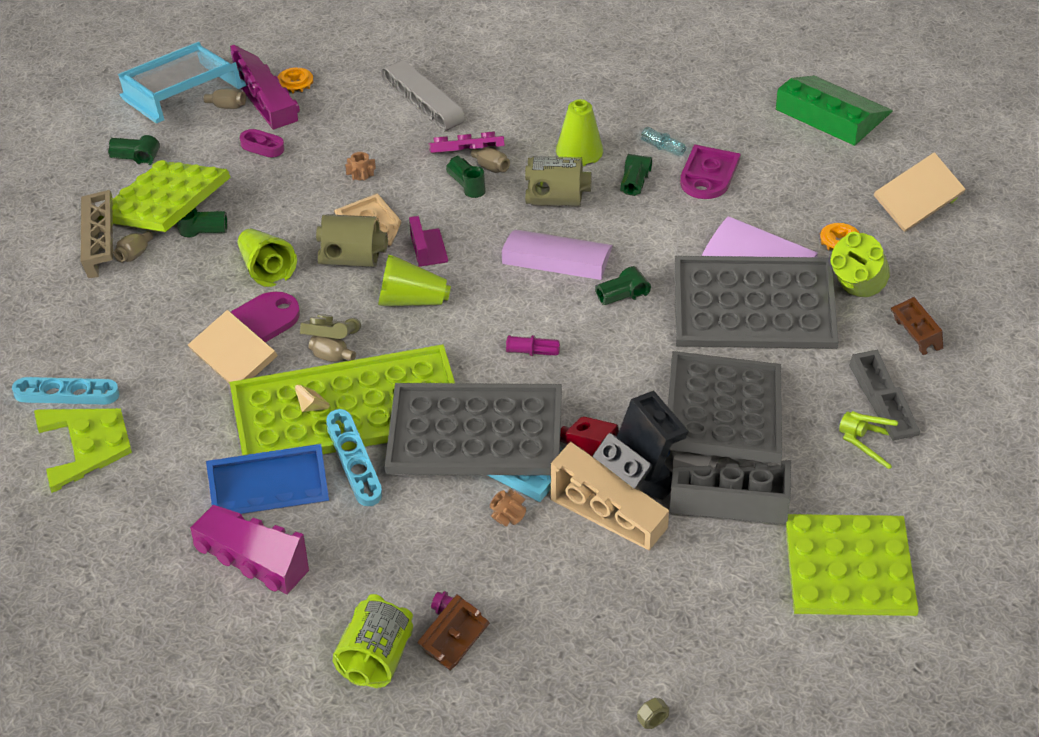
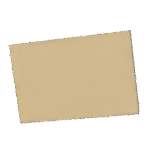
[874,152,966,232]
[188,310,278,384]

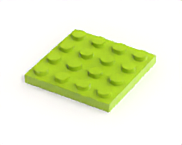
[98,160,231,232]
[786,514,919,616]

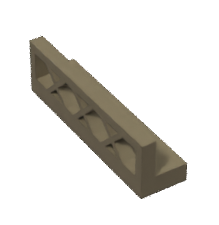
[81,190,113,278]

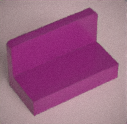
[409,216,448,267]

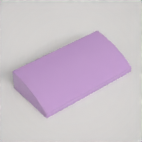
[702,216,818,257]
[502,229,613,280]

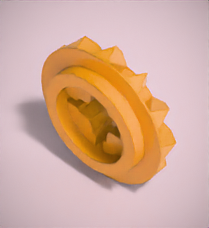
[277,67,313,94]
[820,223,860,251]

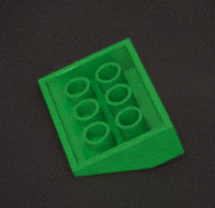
[776,75,893,146]

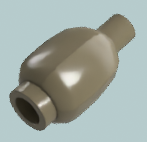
[204,88,246,109]
[471,147,510,173]
[113,231,153,263]
[309,335,356,362]

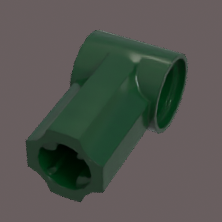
[108,135,160,165]
[620,153,652,196]
[446,156,486,198]
[177,208,228,238]
[595,266,651,305]

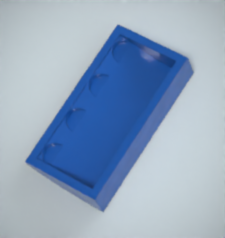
[206,444,329,514]

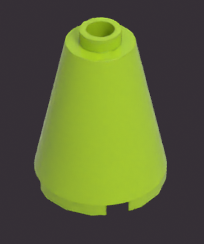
[556,99,603,166]
[237,228,297,287]
[378,255,451,306]

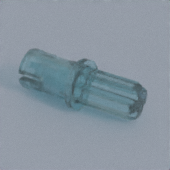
[641,127,687,157]

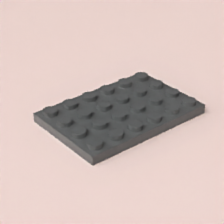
[674,256,839,349]
[668,351,782,464]
[385,383,562,475]

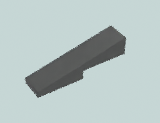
[849,349,920,441]

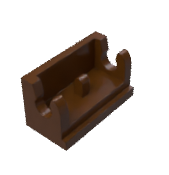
[891,297,944,355]
[417,594,490,671]

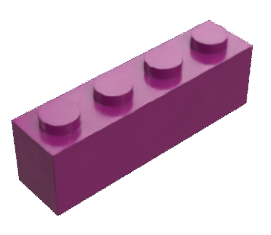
[230,45,300,130]
[190,505,309,594]

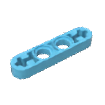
[12,377,119,405]
[326,409,382,506]

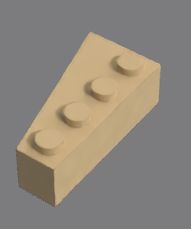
[551,442,669,551]

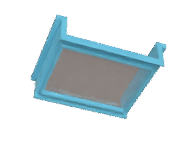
[118,41,246,124]

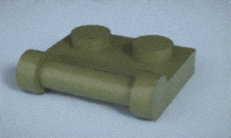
[300,314,361,339]

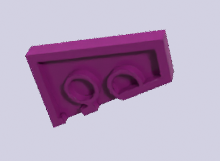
[429,131,505,153]

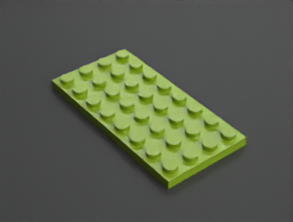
[229,344,455,455]

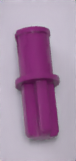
[506,335,560,356]

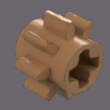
[345,152,376,180]
[490,489,526,526]

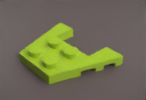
[34,408,132,493]

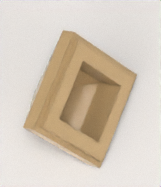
[295,385,330,412]

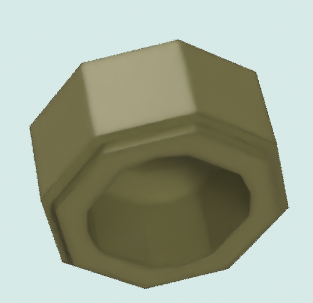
[637,698,669,729]

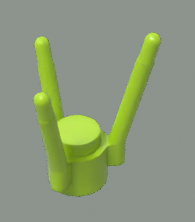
[839,411,898,469]

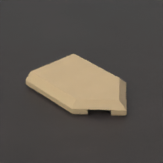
[334,193,401,246]

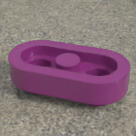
[240,129,285,157]

